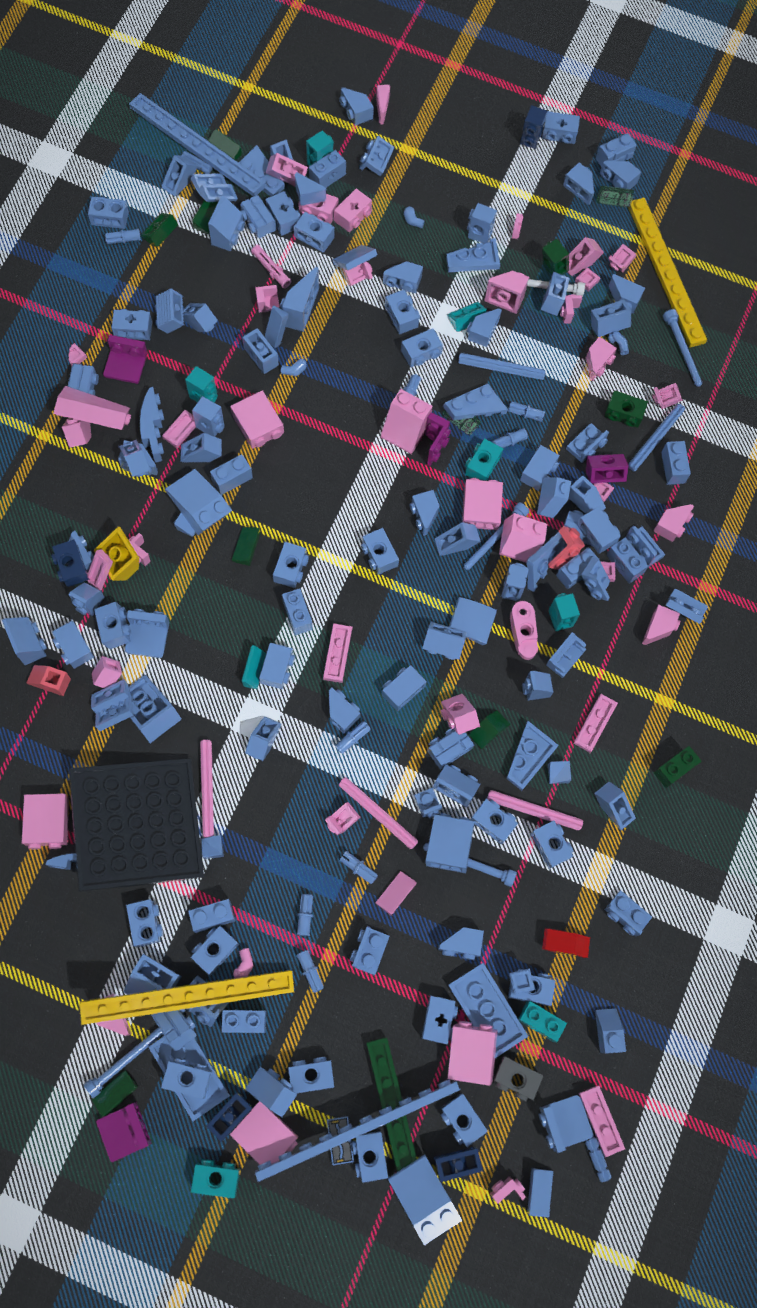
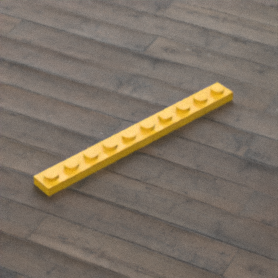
[627,198,707,348]
[79,970,294,1025]

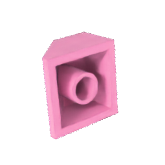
[484,271,529,314]
[499,513,547,563]

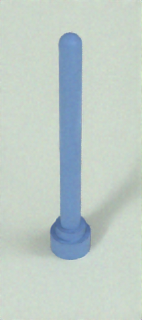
[663,309,702,387]
[464,502,529,570]
[423,843,517,887]
[83,1027,163,1098]

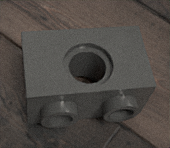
[493,1056,543,1101]

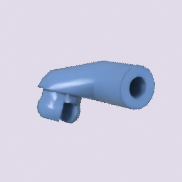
[608,331,629,355]
[281,359,306,376]

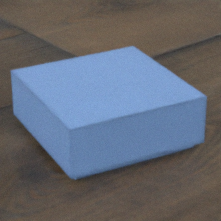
[509,969,535,995]

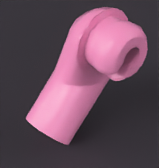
[233,948,253,978]

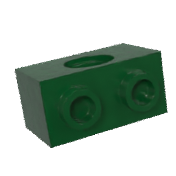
[542,239,569,276]
[604,390,648,428]
[654,746,702,788]

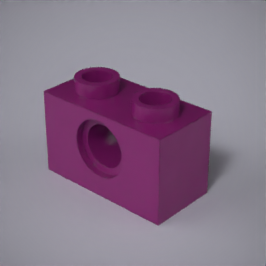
[586,454,628,483]

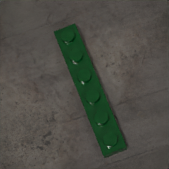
[367,1038,417,1172]

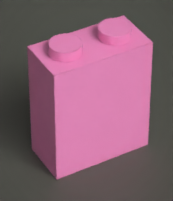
[230,390,284,449]
[462,478,503,530]
[22,794,69,849]
[448,1021,498,1086]
[230,1101,298,1165]

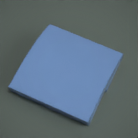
[191,174,238,202]
[449,597,497,645]
[91,679,133,731]

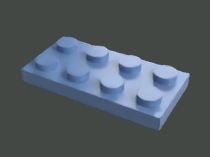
[448,963,528,1058]
[149,1036,230,1121]

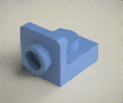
[414,788,443,819]

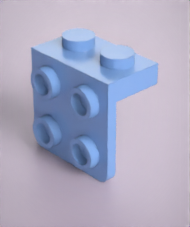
[626,526,665,568]
[125,609,169,658]
[539,1095,593,1153]

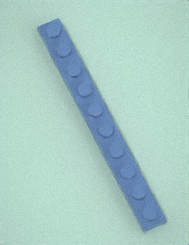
[129,93,266,196]
[255,1079,460,1182]

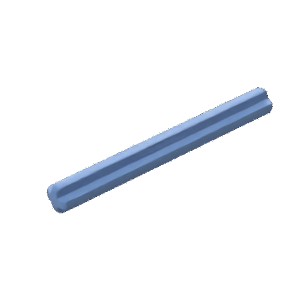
[458,353,545,380]
[628,404,685,471]

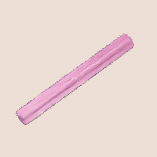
[200,740,214,838]
[339,777,418,849]
[487,790,583,830]

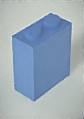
[426,813,474,873]

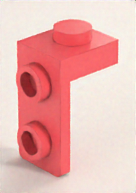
[548,526,585,570]

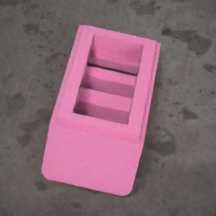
[376,85,390,124]

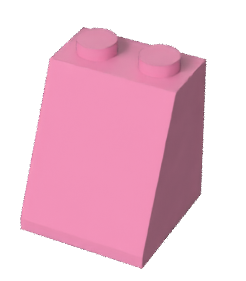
[380,389,433,455]

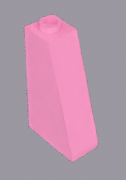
[53,386,131,430]

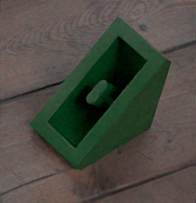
[469,710,510,750]

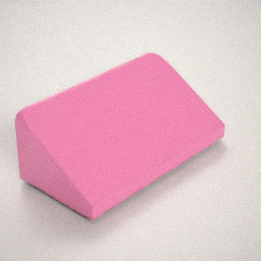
[376,871,417,916]

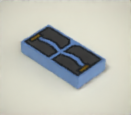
[327,1116,354,1165]

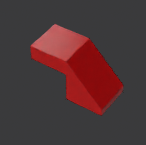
[542,929,590,958]

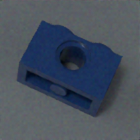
[520,105,547,149]
[51,539,90,587]
[206,1092,253,1142]
[434,1146,483,1182]

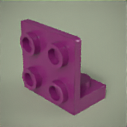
[103,335,148,384]
[425,412,451,466]
[96,1102,152,1162]

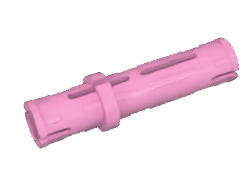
[251,245,291,288]

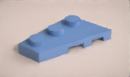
[239,145,285,196]
[446,238,500,272]
[443,384,508,420]
[526,532,566,592]
[506,721,558,791]

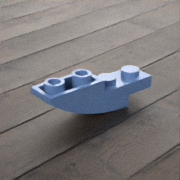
[140,387,164,462]

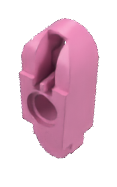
[510,601,538,660]

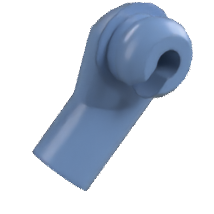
[404,207,425,229]

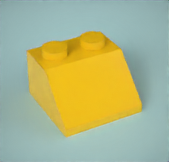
[94,527,139,581]

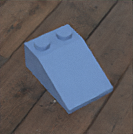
[280,267,319,332]
[165,469,232,535]
[129,675,181,743]
[388,1155,462,1245]

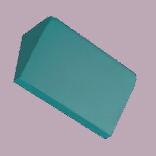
[447,302,487,332]
[242,645,266,689]

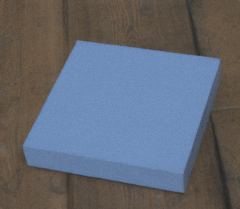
[332,245,377,270]

